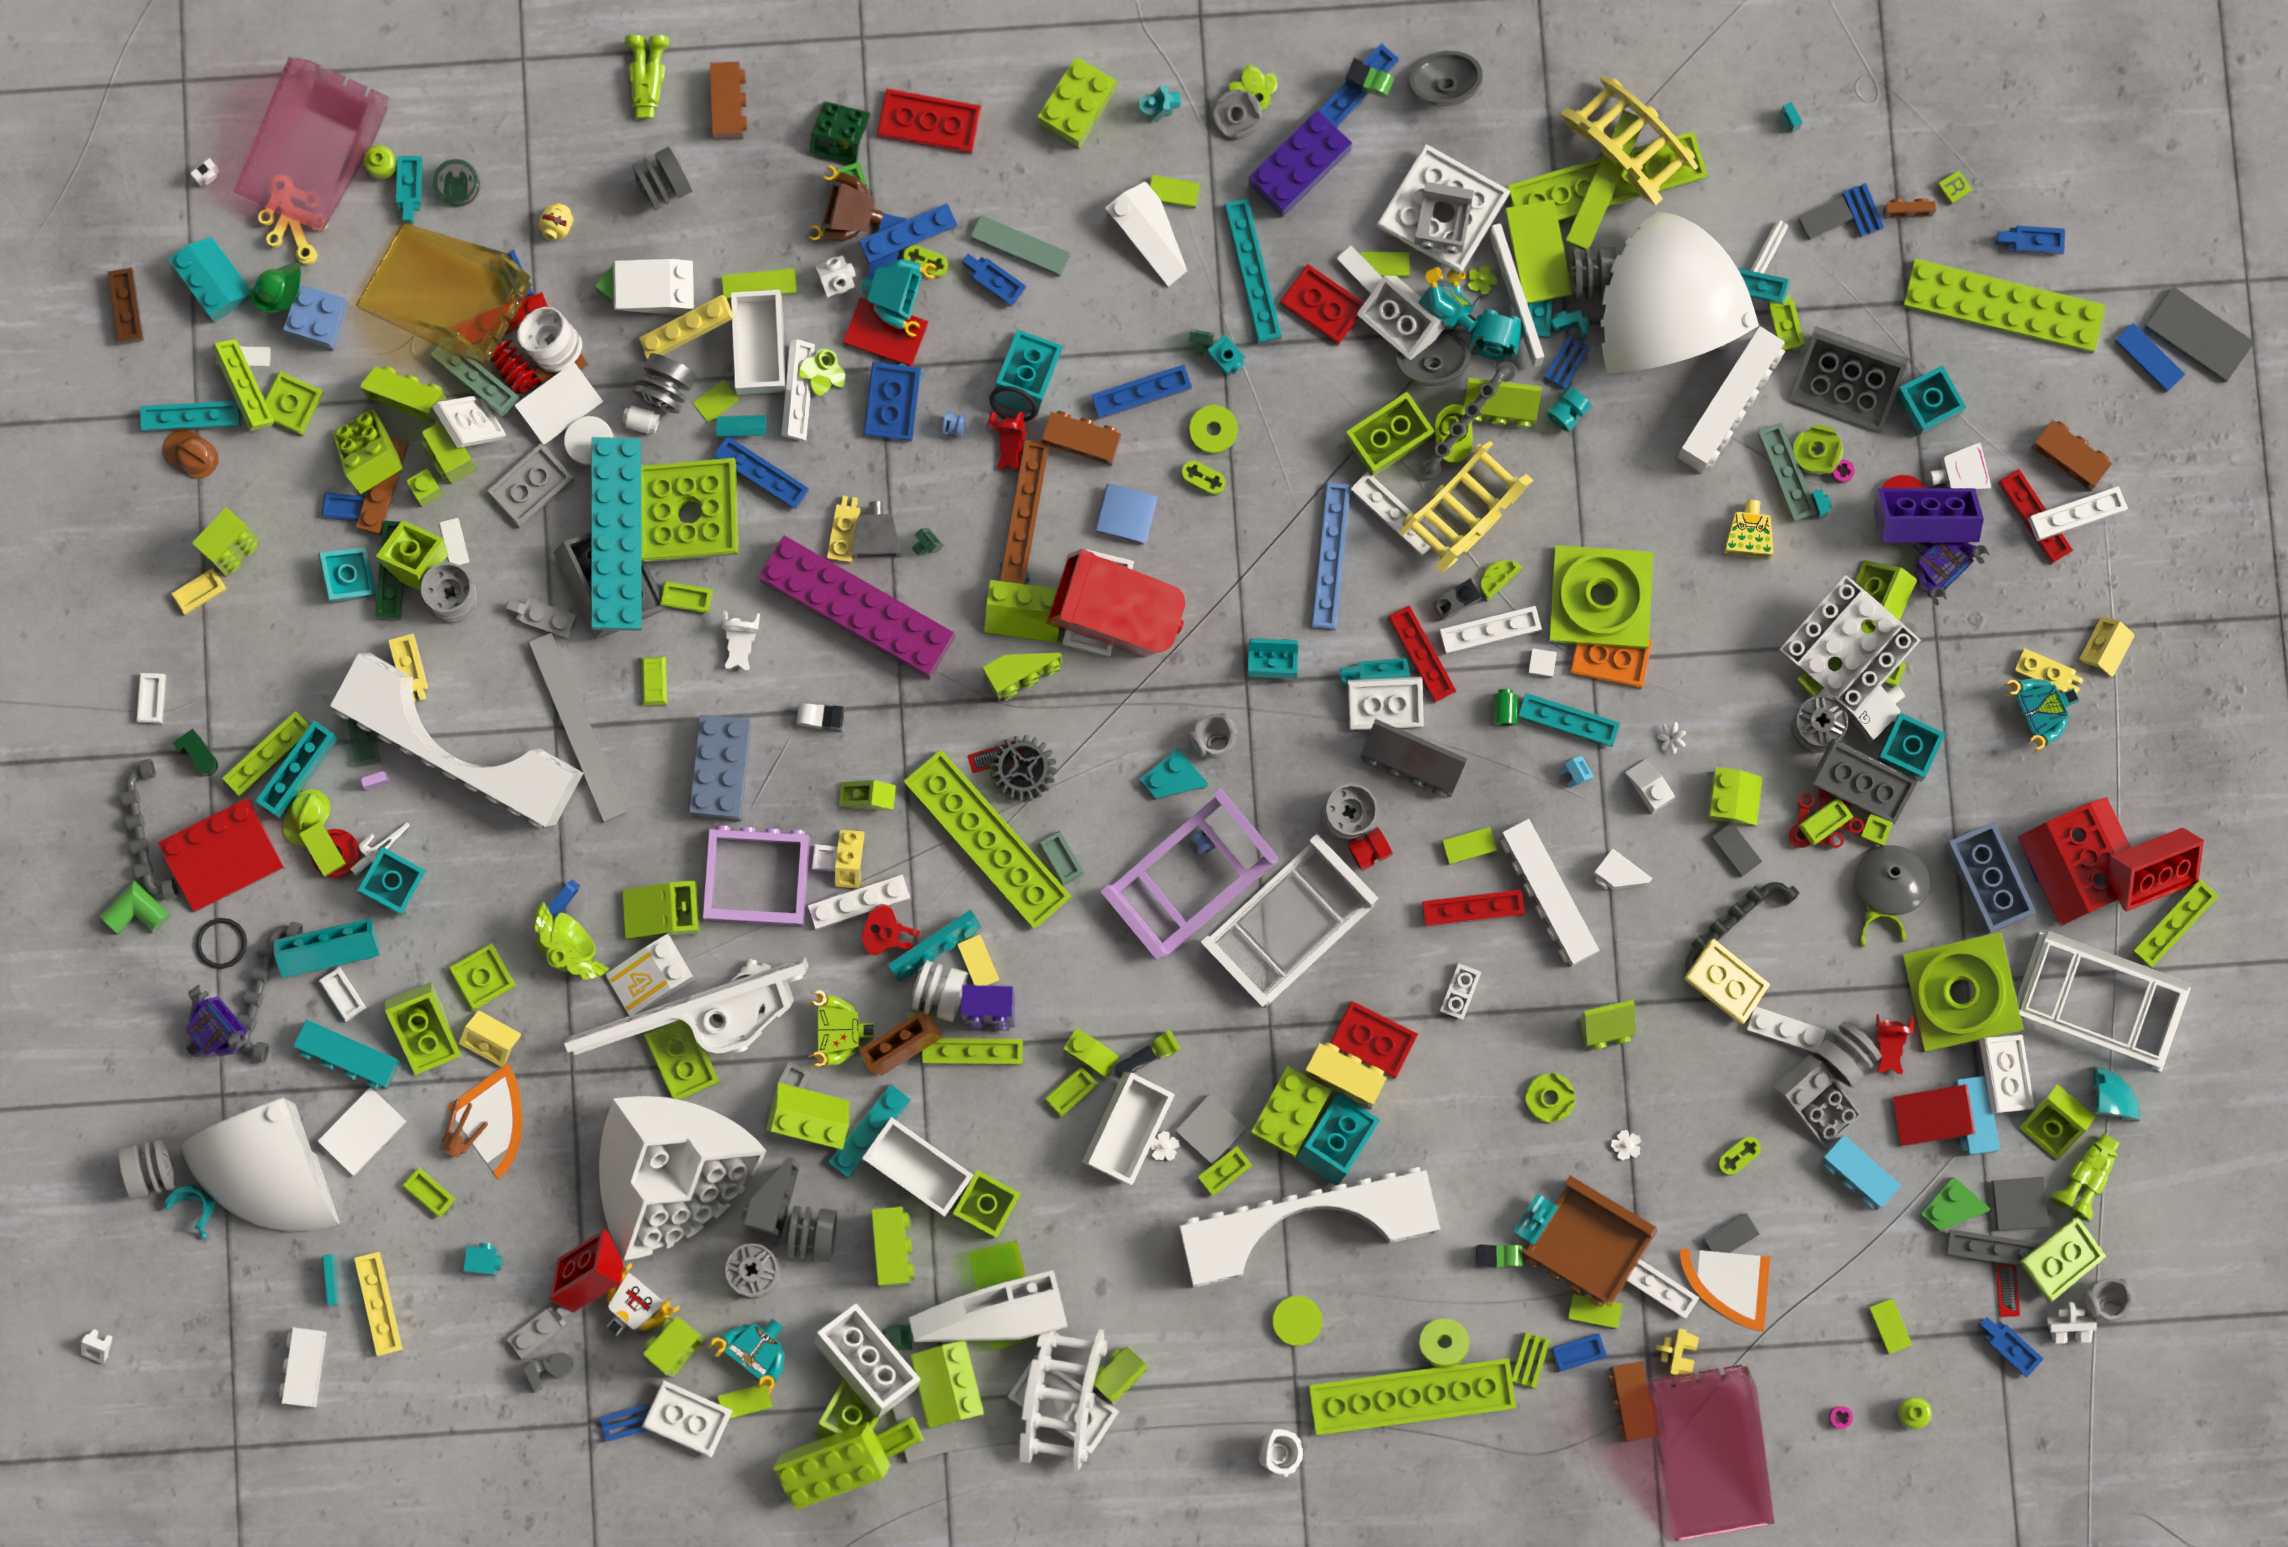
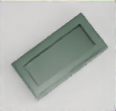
[1038,830,1085,886]

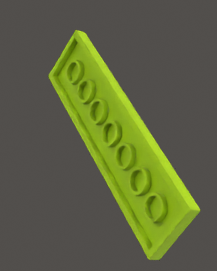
[1507,131,1708,222]
[1903,258,2106,353]
[904,749,1072,930]
[1309,1358,1516,1436]

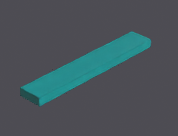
[1224,198,1282,344]

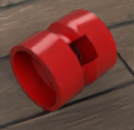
[1347,827,1393,872]

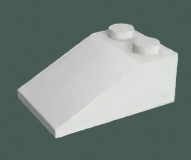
[613,259,694,315]

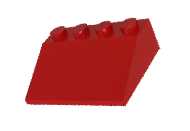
[157,798,284,912]

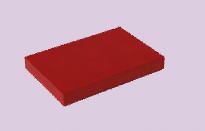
[1279,263,1364,345]
[843,297,929,367]
[1330,1000,1418,1079]
[1893,1084,1976,1146]

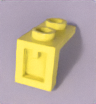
[835,830,865,888]

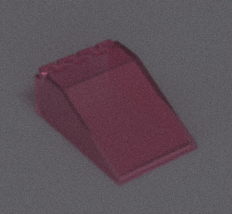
[234,57,390,232]
[1648,1364,1774,1541]

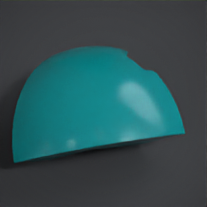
[2092,1066,2140,1121]

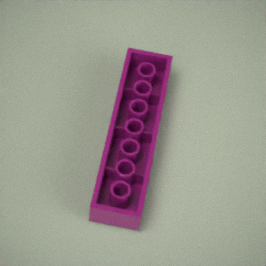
[759,535,955,679]

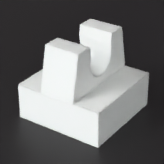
[81,1329,112,1364]

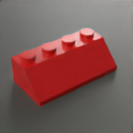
[2108,827,2204,912]

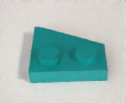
[1140,748,1209,800]

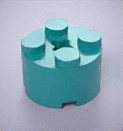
[1469,309,1524,361]

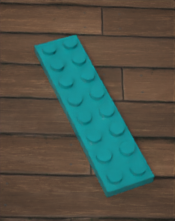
[591,437,642,631]

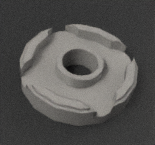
[1213,89,1262,138]

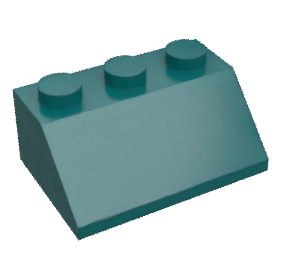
[168,237,251,323]

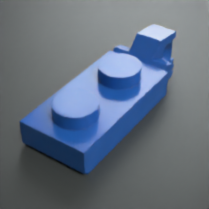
[1995,226,2065,255]
[962,253,1026,307]
[1978,1317,2043,1378]

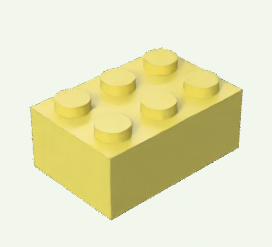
[1305,1042,1387,1109]

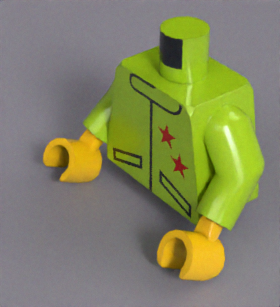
[809,991,874,1069]

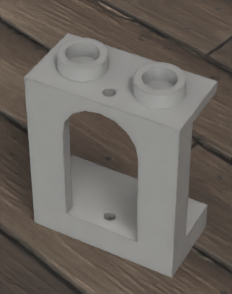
[1414,182,1474,254]

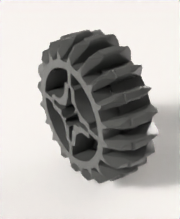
[990,735,1057,802]

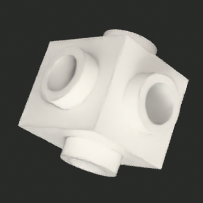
[816,256,856,297]

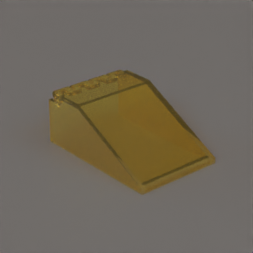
[355,223,532,363]

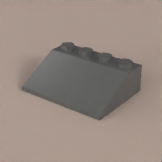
[1789,326,1908,432]
[553,532,667,640]
[1361,718,1467,798]
[741,1156,800,1238]

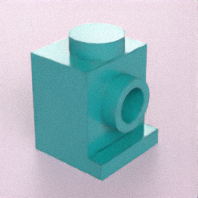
[1207,334,1245,376]

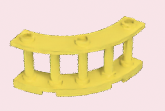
[1560,75,1698,205]
[1399,441,1533,573]

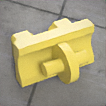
[1655,1328,1699,1376]

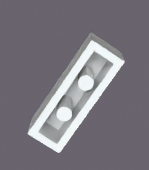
[279,1328,327,1408]

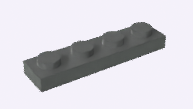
[1946,1229,2041,1267]

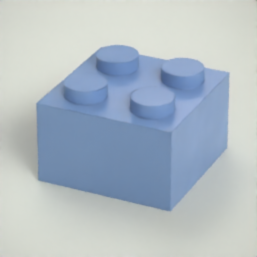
[283,285,350,350]

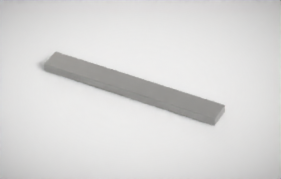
[529,632,627,823]

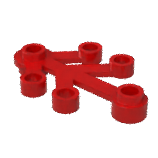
[1788,787,1864,849]

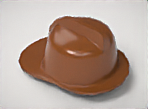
[163,430,218,478]

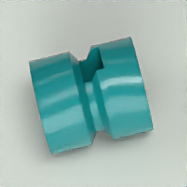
[1546,386,1592,433]

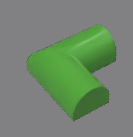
[99,881,171,934]

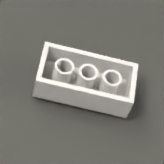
[814,1304,921,1419]

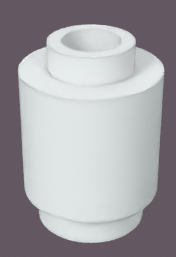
[622,404,660,434]

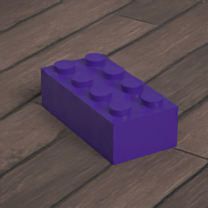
[1248,109,1352,217]
[1874,488,1984,543]
[961,985,1015,1031]

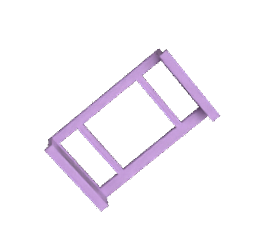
[1100,788,1279,960]

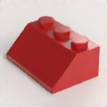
[550,1229,624,1313]

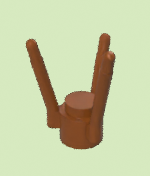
[441,1099,488,1158]

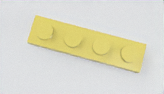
[640,295,734,359]
[354,1252,403,1356]

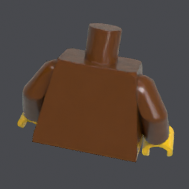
[809,165,883,242]

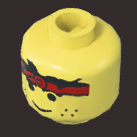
[538,203,574,241]

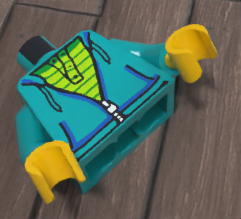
[1418,267,1478,332]
[2003,678,2080,753]

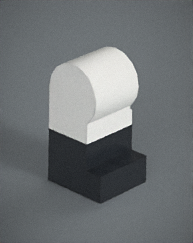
[796,703,845,732]

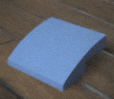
[1095,484,1158,544]

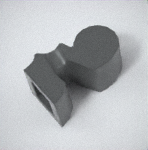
[524,1352,574,1393]

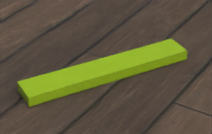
[1566,110,1642,250]

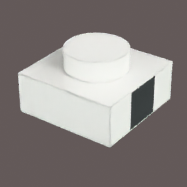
[191,158,220,186]

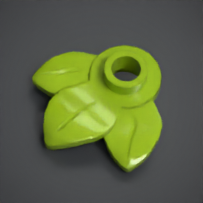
[1229,64,1278,111]
[799,349,845,396]

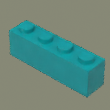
[255,720,339,819]
[274,918,380,978]
[294,1019,400,1090]

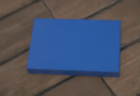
[863,362,921,441]

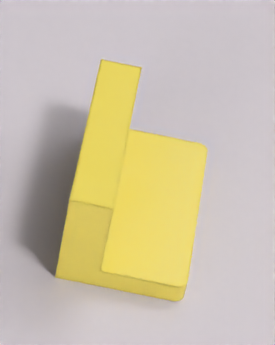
[2079,616,2134,677]
[459,1011,521,1067]

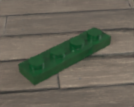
[375,520,404,620]

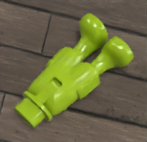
[624,35,670,119]
[2049,1134,2120,1222]

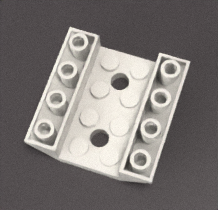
[1780,575,1921,715]

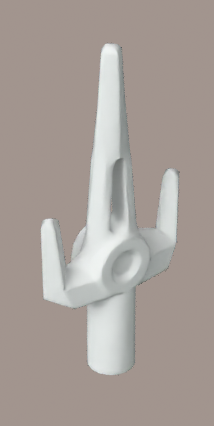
[350,823,410,876]

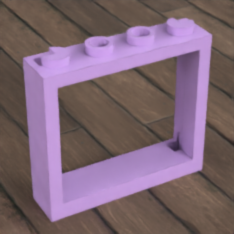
[703,826,810,927]

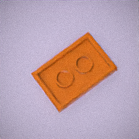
[1569,639,1652,689]

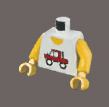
[606,1258,680,1336]

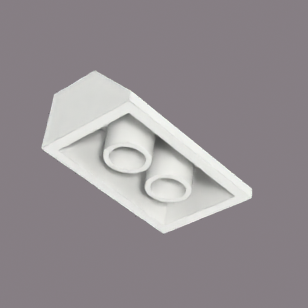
[1357,275,1446,360]

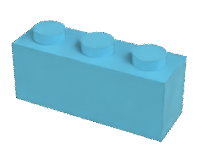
[1954,1076,2000,1156]
[1821,1135,1901,1209]

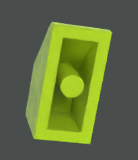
[838,780,896,811]
[1063,1028,1119,1078]

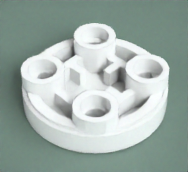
[564,416,614,466]

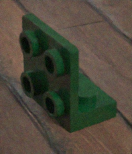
[809,101,870,164]

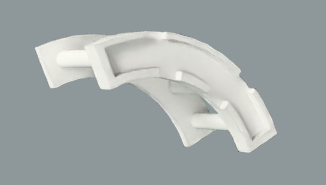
[1020,1329,1108,1472]

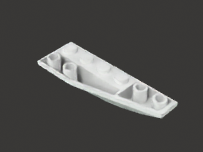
[909,1270,1068,1342]

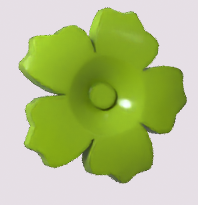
[1468,265,1497,295]

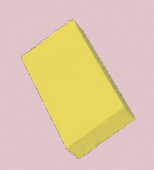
[171,567,227,615]
[958,935,1000,986]

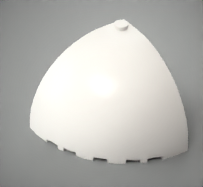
[1601,212,1759,373]
[599,1096,766,1260]
[180,1098,340,1232]

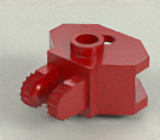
[861,903,921,955]

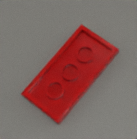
[877,88,982,154]

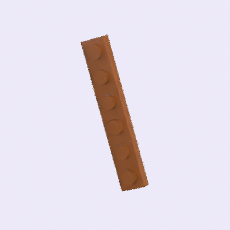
[1000,440,1049,584]

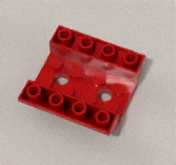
[2018,797,2131,927]

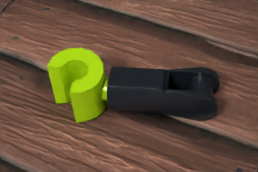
[1114,1029,1181,1078]

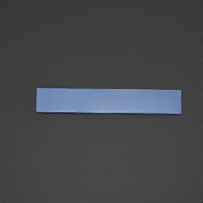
[1311,482,1351,630]

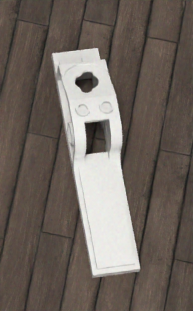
[564,957,809,1055]

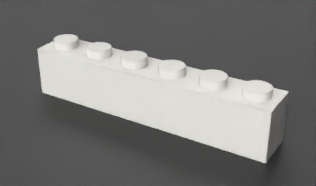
[1500,819,1599,967]

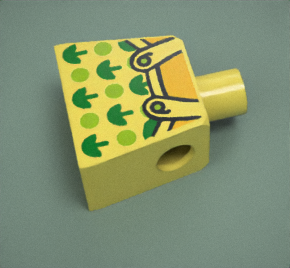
[1724,500,1773,559]

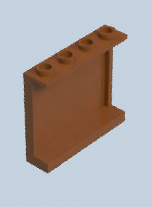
[1522,1175,1658,1308]

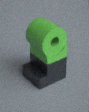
[1345,58,1394,98]
[1476,1244,1523,1269]

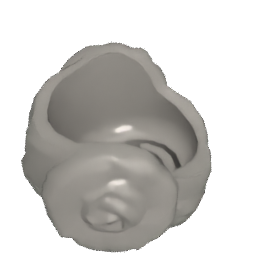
[1188,713,1238,759]
[2083,1278,2134,1323]

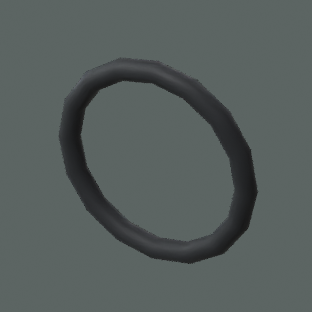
[989,386,1038,422]
[196,918,247,969]

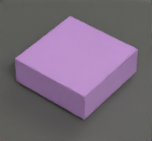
[361,771,390,791]

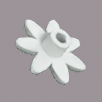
[1657,722,1686,754]

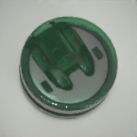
[433,159,480,207]

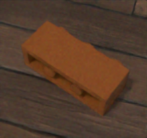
[710,61,748,140]
[1042,411,1121,466]
[2031,420,2112,491]
[859,1012,943,1076]
[1608,1361,1657,1442]

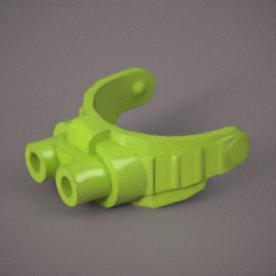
[1860,905,1907,947]

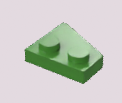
[1920,1177,1990,1231]

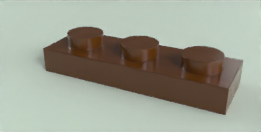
[108,268,144,344]

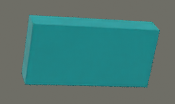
[716,415,767,436]
[322,1254,340,1306]

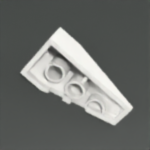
[1105,182,1187,287]

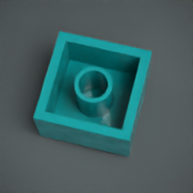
[1896,365,1967,436]
[1877,712,1946,782]
[357,847,426,916]

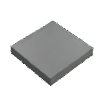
[1176,1094,1246,1165]

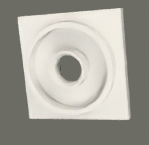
[1377,144,1510,274]

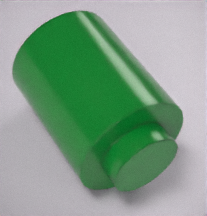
[1493,689,1518,726]

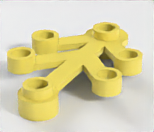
[258,175,328,265]

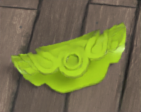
[532,901,609,980]

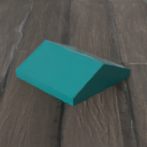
[318,547,376,601]

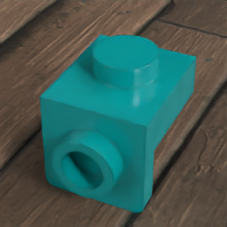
[1551,310,1590,339]

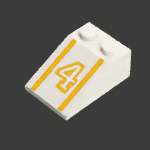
[605,934,695,1016]

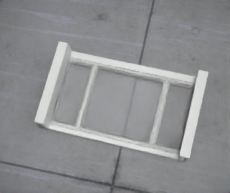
[1201,834,1379,1007]

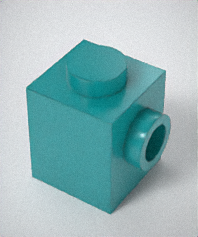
[463,1243,503,1276]

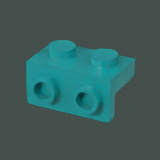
[1248,638,1299,679]

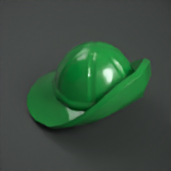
[250,262,301,313]

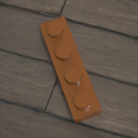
[356,436,409,536]

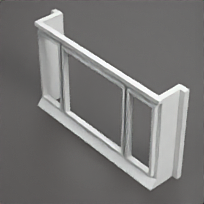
[2017,931,2191,1072]

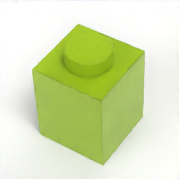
[406,468,444,507]

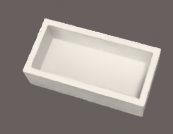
[731,290,786,395]
[1081,1072,1175,1185]
[862,1117,974,1217]

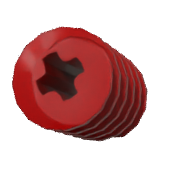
[489,339,540,394]

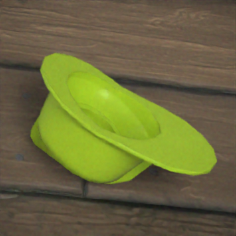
[1433,404,1473,462]
[283,789,331,847]

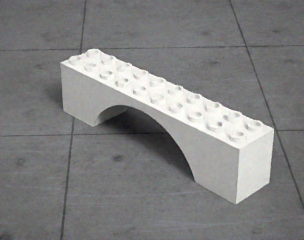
[330,653,584,828]
[1180,1167,1440,1288]

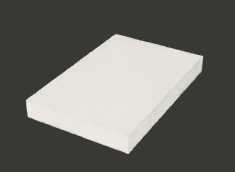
[514,362,603,445]
[433,396,506,448]
[1347,677,1424,730]
[1979,1035,2035,1114]
[318,1087,407,1176]
[642,1380,733,1457]

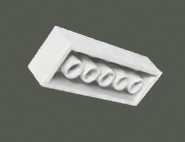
[1677,327,1785,474]

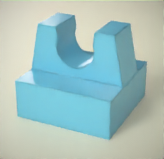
[1560,756,1594,788]

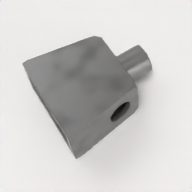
[853,501,901,559]

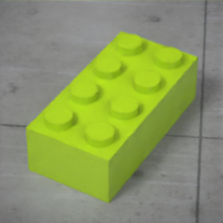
[773,1422,891,1510]

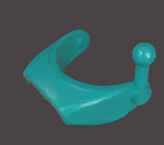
[164,1184,216,1240]

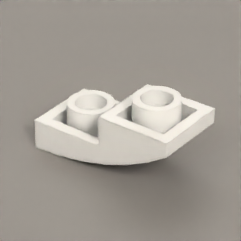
[1440,963,1482,1020]

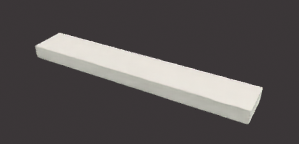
[1489,223,1544,367]

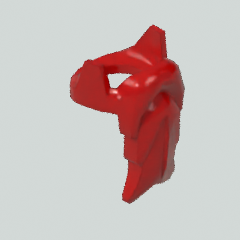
[986,412,1026,470]
[1875,1014,1914,1074]

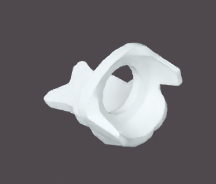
[721,610,760,671]

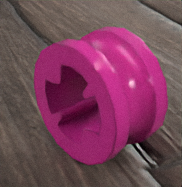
[1831,460,1855,484]
[1829,1406,1853,1429]

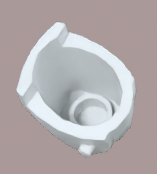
[1259,1429,1302,1478]

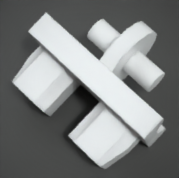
[2047,1302,2097,1344]

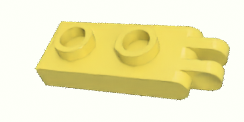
[827,495,861,564]
[388,634,428,702]
[2014,648,2083,693]

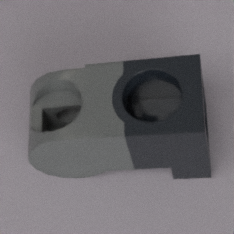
[1432,578,1483,620]

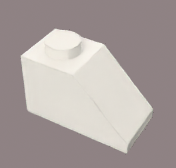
[1625,759,1676,814]
[1593,849,1653,890]

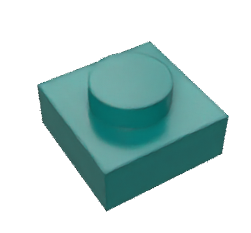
[1779,101,1803,133]
[1811,489,1832,519]

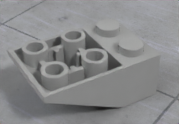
[1773,1054,1863,1148]

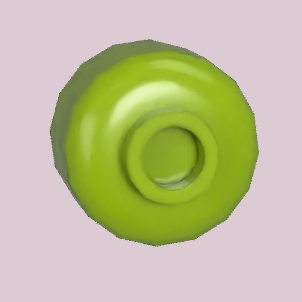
[363,145,397,180]
[1897,1396,1932,1430]

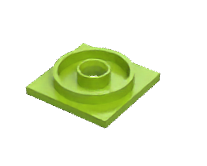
[641,458,739,563]
[1549,545,1654,649]
[1903,932,2024,1052]

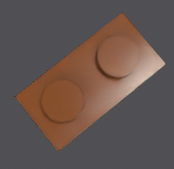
[1883,198,1936,218]

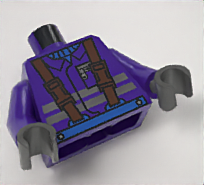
[1913,542,1990,606]
[186,984,248,1057]

